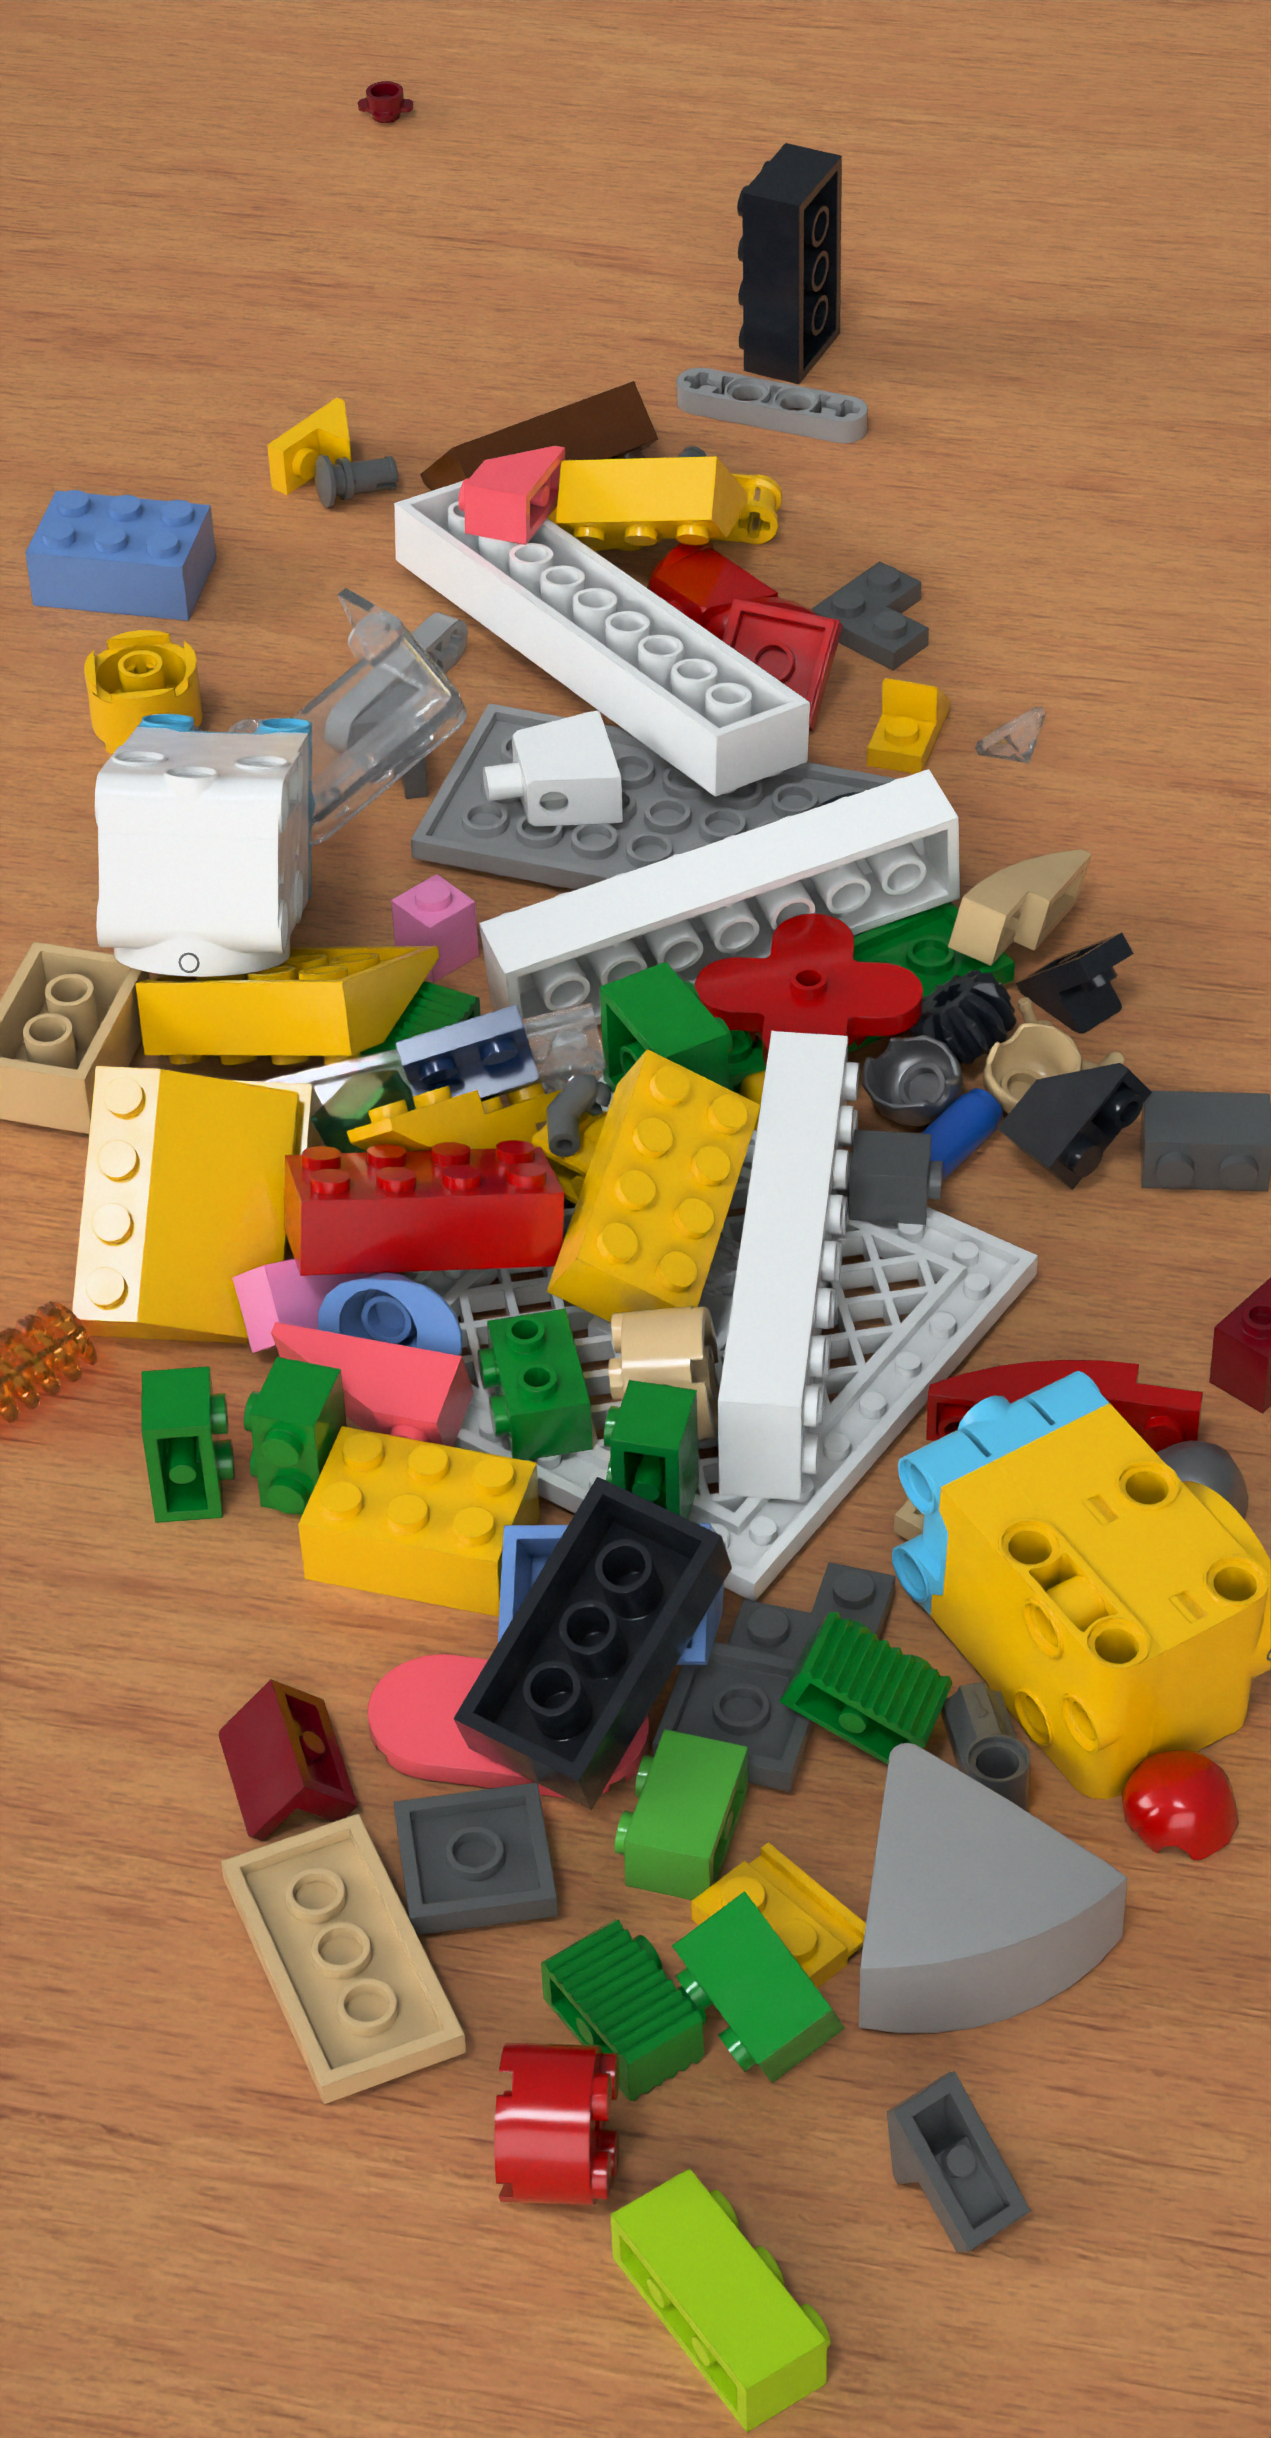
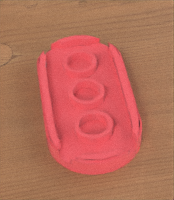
[368,1654,650,1798]

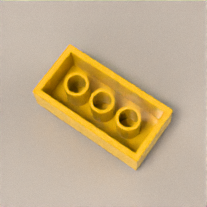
[546,1049,761,1322]

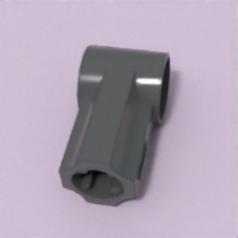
[941,1682,1030,1812]

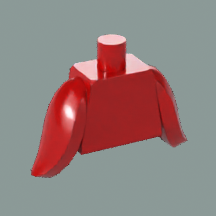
[647,541,818,640]

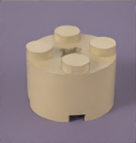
[608,1306,720,1442]

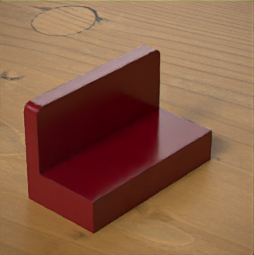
[219,1679,358,1841]

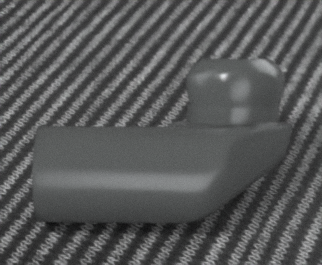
[546,1074,611,1157]

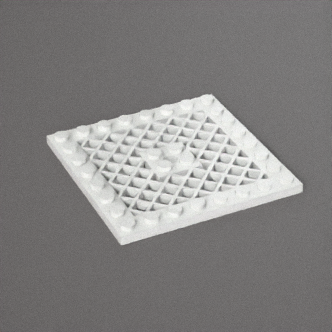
[403,1076,1038,1601]

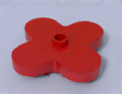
[695,914,923,1065]

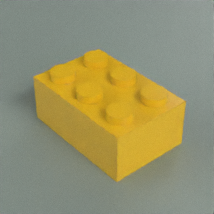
[298,1426,540,1617]

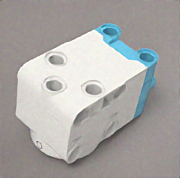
[95,714,315,977]

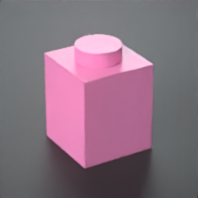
[391,874,479,983]

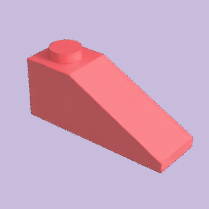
[271,1322,474,1447]

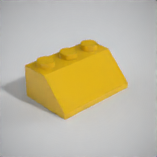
[556,456,747,547]

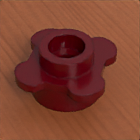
[358,81,414,123]

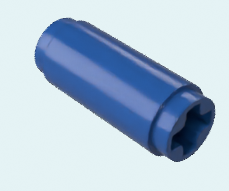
[921,1088,1003,1182]

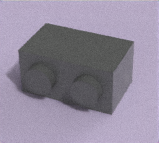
[1140,1091,1271,1191]

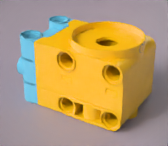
[891,1371,1271,1799]

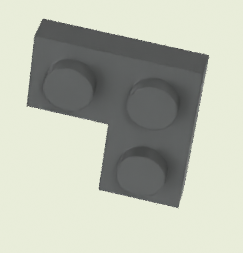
[811,561,929,671]
[727,1562,896,1660]

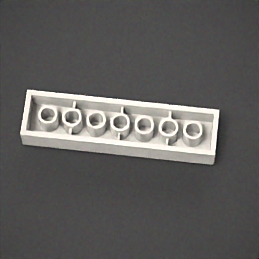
[479,769,960,1048]
[718,1031,859,1501]

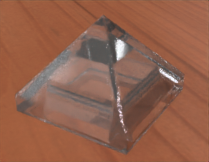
[974,706,1046,764]

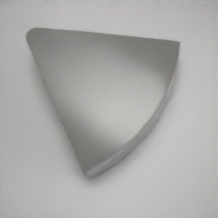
[859,1743,1128,2033]

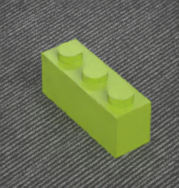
[610,2168,831,2433]

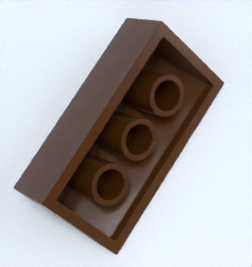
[420,381,658,491]

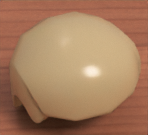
[983,1022,1083,1114]

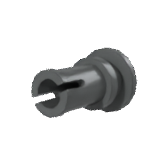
[315,454,398,508]

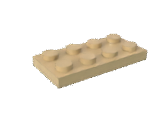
[221,1813,466,2104]

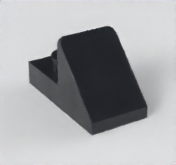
[1016,933,1134,1034]

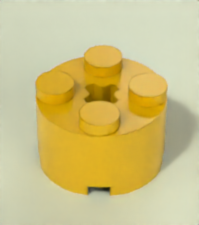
[84,630,203,755]

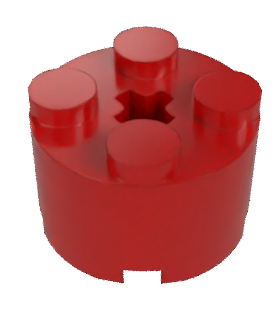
[494,2043,619,2205]

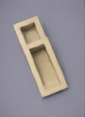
[948,849,1092,966]

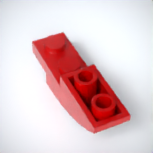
[926,1360,1203,1452]

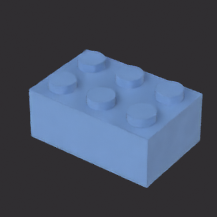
[25,490,216,621]

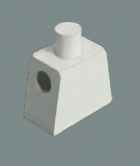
[483,710,623,827]

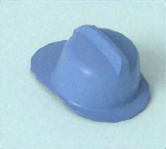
[318,1273,462,1356]

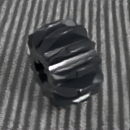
[910,970,1017,1065]

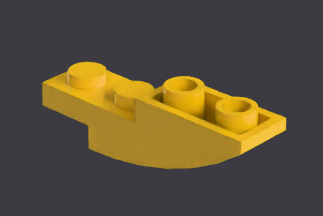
[347,1082,563,1151]

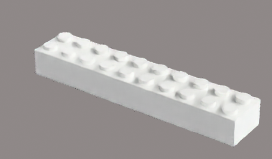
[394,481,810,797]

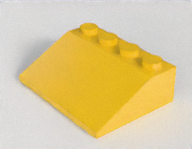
[135,946,439,1065]
[72,1066,300,1344]

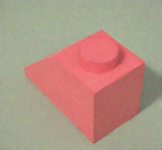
[458,446,565,545]

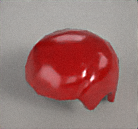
[1121,1750,1239,1860]

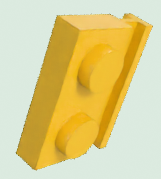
[691,1842,866,1989]

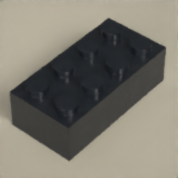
[737,143,842,384]
[453,1477,732,1810]

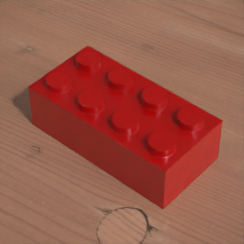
[284,1140,564,1276]

